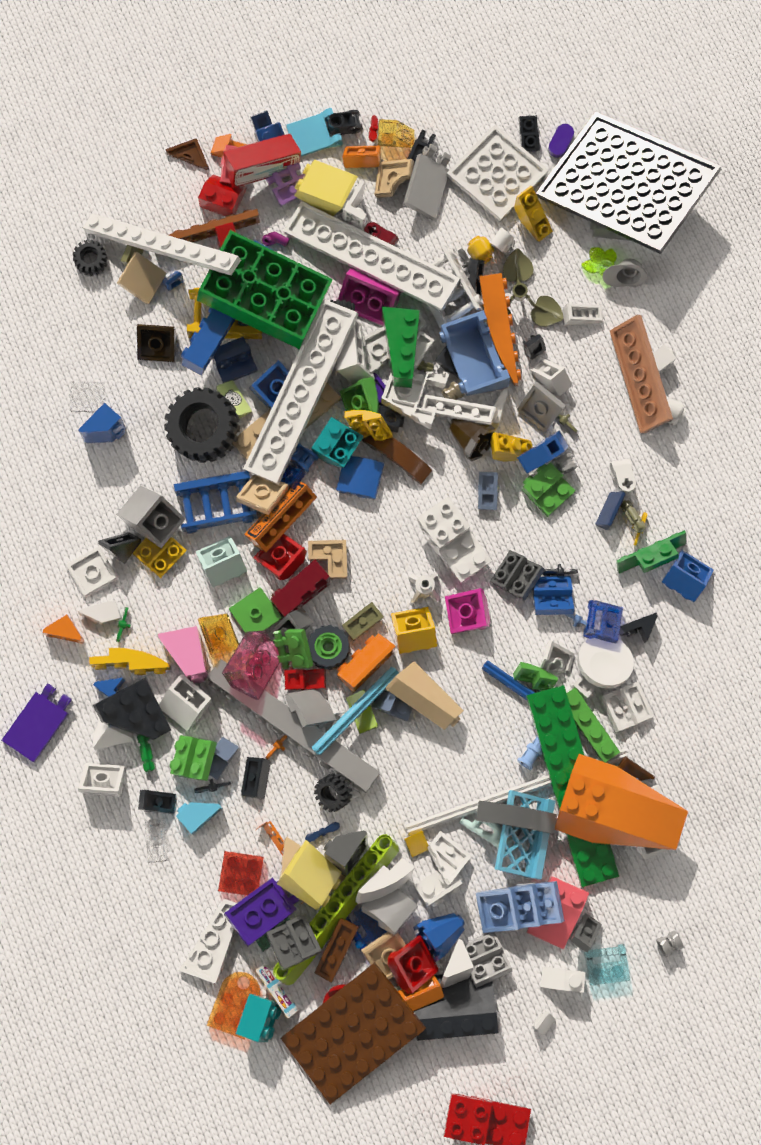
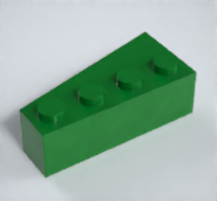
[382,307,420,388]

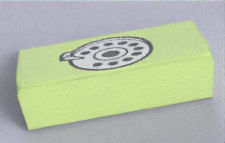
[216,380,252,418]

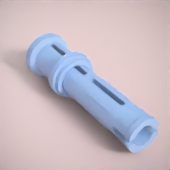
[517,737,542,770]

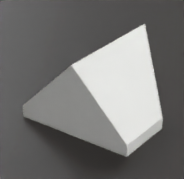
[540,641,575,675]
[93,720,133,750]

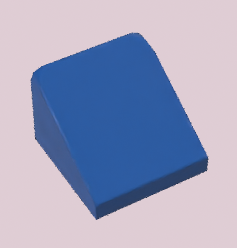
[162,271,184,291]

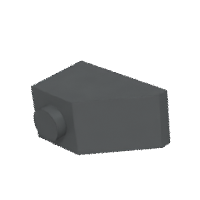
[267,607,314,643]

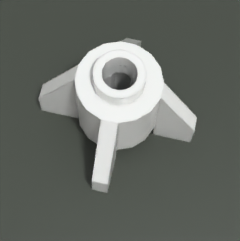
[408,572,440,604]

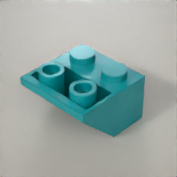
[311,417,364,468]
[236,993,282,1042]

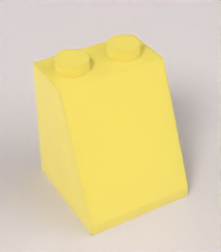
[294,159,357,216]
[276,840,342,910]

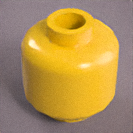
[467,236,494,264]

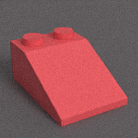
[526,876,589,949]

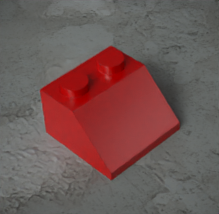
[198,174,247,217]

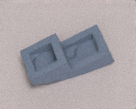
[478,472,498,510]

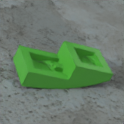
[513,662,558,691]

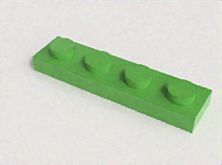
[567,687,620,763]

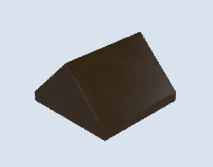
[137,324,177,362]

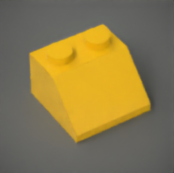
[391,607,437,654]

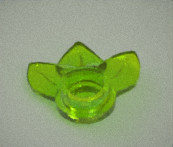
[581,247,617,276]

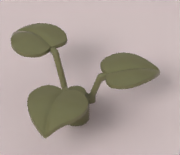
[483,248,563,327]

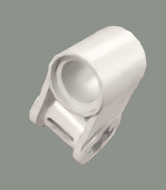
[490,228,516,255]
[610,459,636,497]

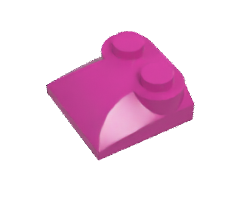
[445,588,490,634]

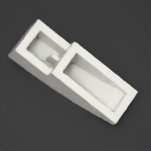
[356,858,415,904]

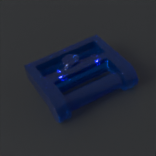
[583,600,623,644]

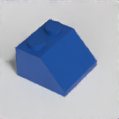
[249,360,289,409]
[78,402,126,443]
[662,549,714,602]

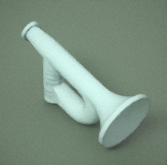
[459,817,513,851]

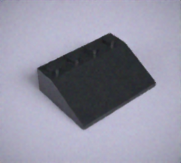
[414,974,499,1041]

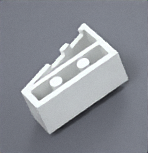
[335,319,375,384]

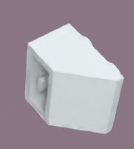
[159,674,213,731]

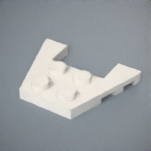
[381,372,450,429]

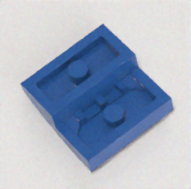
[336,456,384,499]
[533,576,574,615]

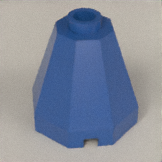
[413,913,465,962]

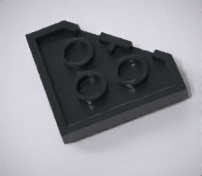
[93,678,172,740]

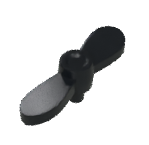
[542,564,578,576]
[194,778,231,793]

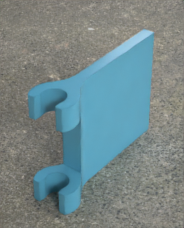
[286,108,343,157]

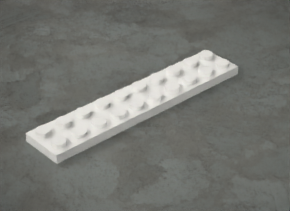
[283,202,460,312]
[243,299,358,485]

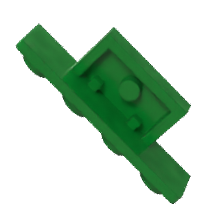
[616,530,687,574]

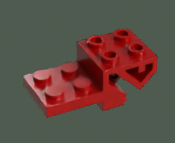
[443,1093,531,1145]

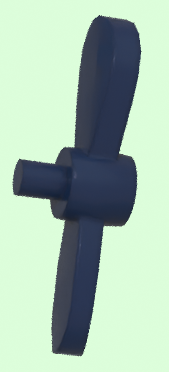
[305,822,340,842]

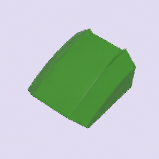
[339,377,379,414]

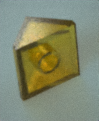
[197,613,241,660]

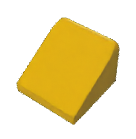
[404,831,429,857]

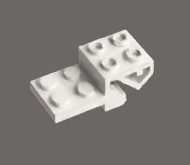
[417,496,492,584]

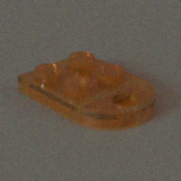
[206,972,261,1040]

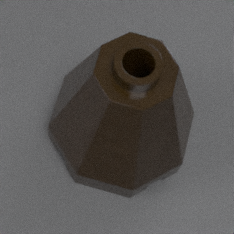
[449,418,496,462]

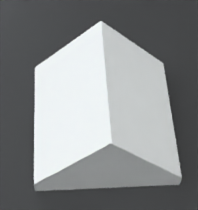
[78,763,125,797]
[440,939,474,988]

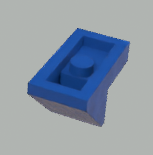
[93,678,125,697]

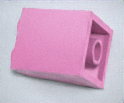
[158,626,208,684]

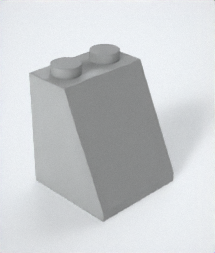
[116,485,185,548]

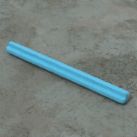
[312,667,399,755]

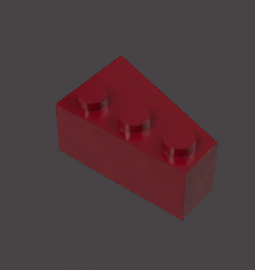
[270,559,330,618]

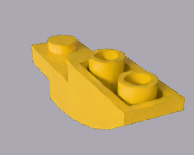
[89,648,170,676]

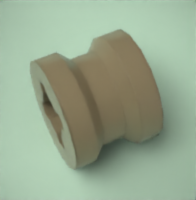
[441,381,465,400]

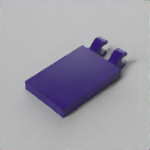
[1,683,72,763]
[224,877,301,947]

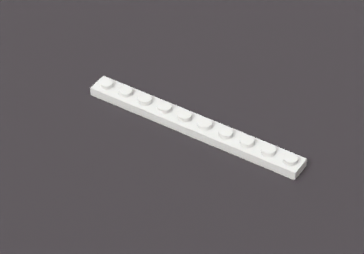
[82,214,241,275]

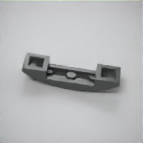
[476,800,557,834]

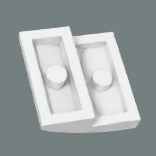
[600,682,654,733]

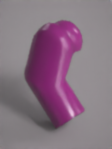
[262,231,290,247]

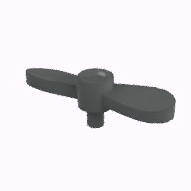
[458,248,472,268]

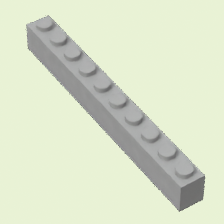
[207,659,380,793]

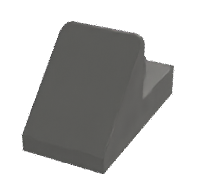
[569,913,602,953]

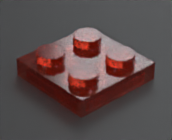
[218,851,264,896]

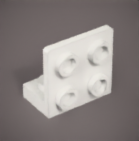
[341,181,367,231]
[414,869,462,907]

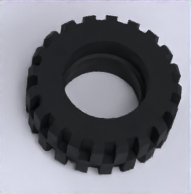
[164,387,241,463]

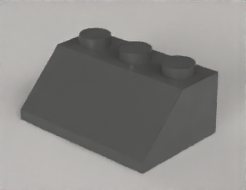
[323,830,368,877]

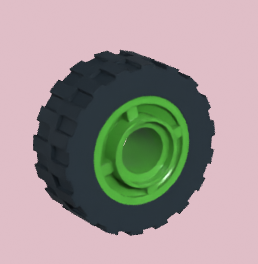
[308,625,350,670]

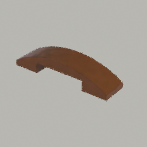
[362,435,433,485]

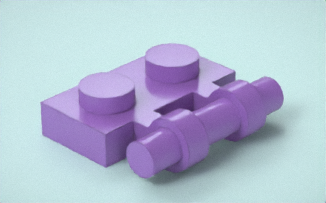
[266,163,305,207]

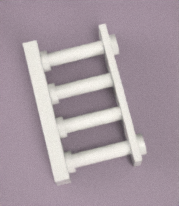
[428,245,485,328]

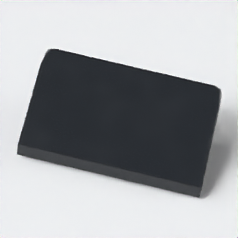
[241,757,271,799]

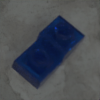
[281,464,306,489]

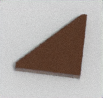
[165,138,209,170]
[617,756,655,781]

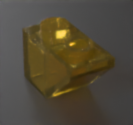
[378,119,415,148]

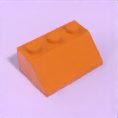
[337,633,396,693]

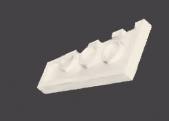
[363,309,427,374]

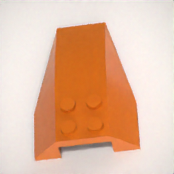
[555,754,688,850]

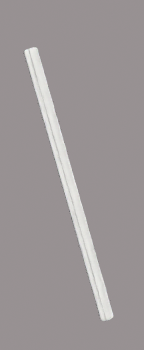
[406,749,628,835]

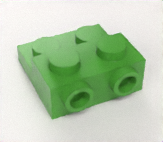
[522,462,575,517]
[170,735,217,781]

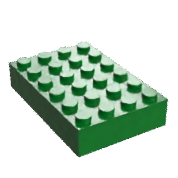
[197,230,333,350]

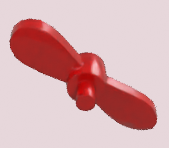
[369,115,379,142]

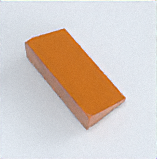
[342,146,381,168]
[398,976,444,1011]

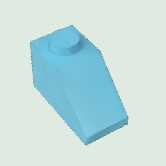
[176,802,222,835]

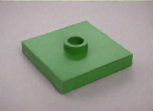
[229,587,282,641]

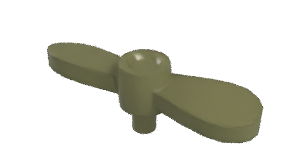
[557,414,578,433]

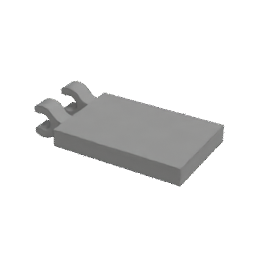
[403,144,451,220]

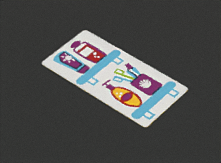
[256,963,299,1018]

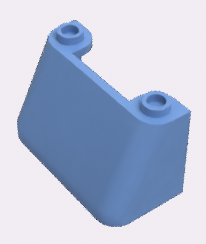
[439,310,510,396]

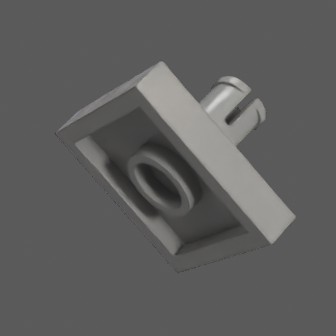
[517,382,566,433]

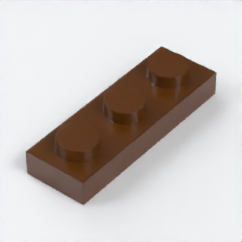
[314,918,359,983]

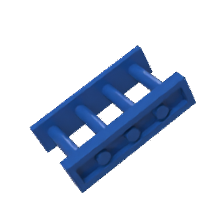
[173,471,258,534]

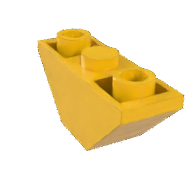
[514,186,553,242]
[490,432,533,462]

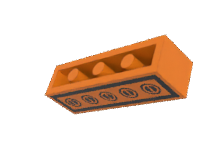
[244,479,317,552]

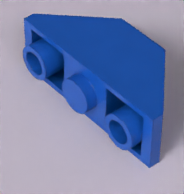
[517,430,569,474]

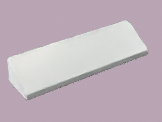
[421,395,498,425]

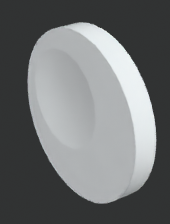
[577,634,634,688]

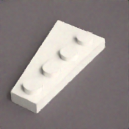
[178,899,237,984]

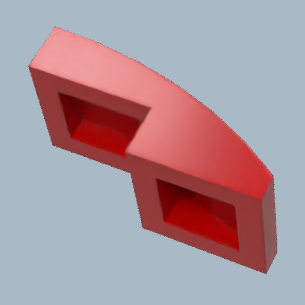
[284,669,326,690]

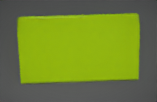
[346,690,378,734]

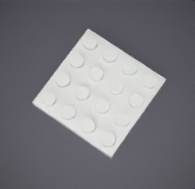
[447,125,549,222]

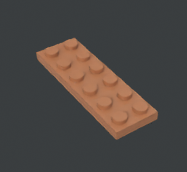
[610,315,673,433]

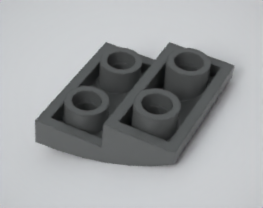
[490,550,545,601]

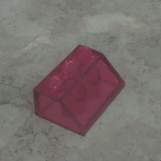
[222,630,280,700]

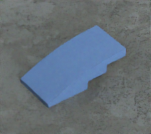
[475,881,564,933]

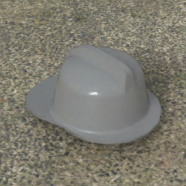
[602,258,647,287]

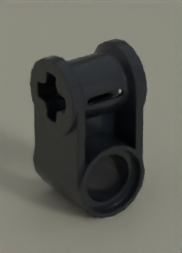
[328,110,363,135]

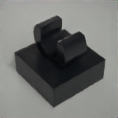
[522,334,546,360]

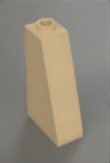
[386,661,464,730]

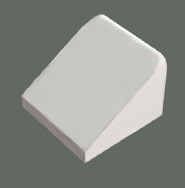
[532,1010,555,1035]

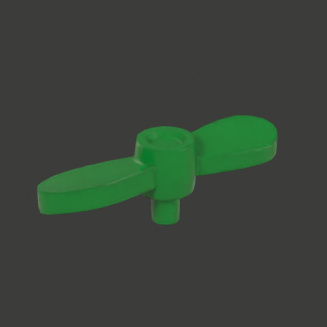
[116,607,131,643]

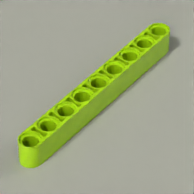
[273,834,399,985]

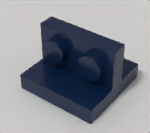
[212,336,258,383]

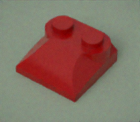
[253,534,307,580]
[387,936,439,994]

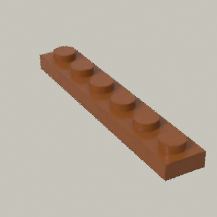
[168,209,260,243]

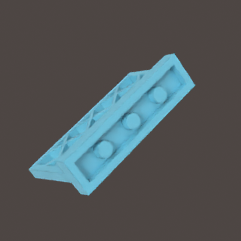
[495,790,555,880]

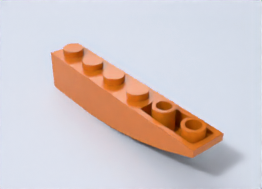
[479,273,521,386]

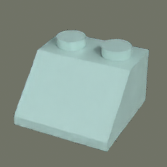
[196,536,247,587]

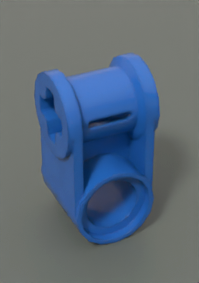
[290,443,319,473]

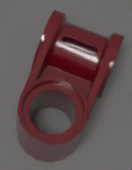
[364,222,399,246]

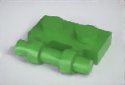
[273,629,313,669]

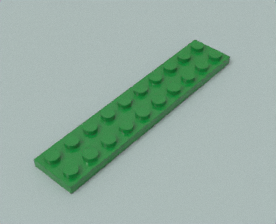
[526,685,620,887]

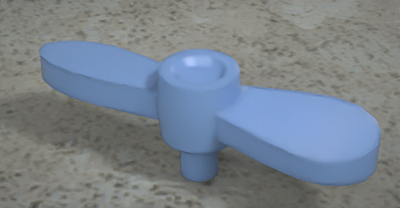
[566,614,595,629]

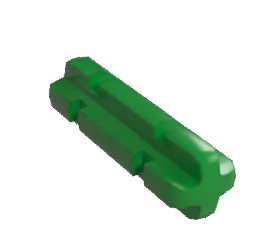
[137,735,155,772]

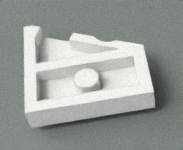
[427,831,471,886]

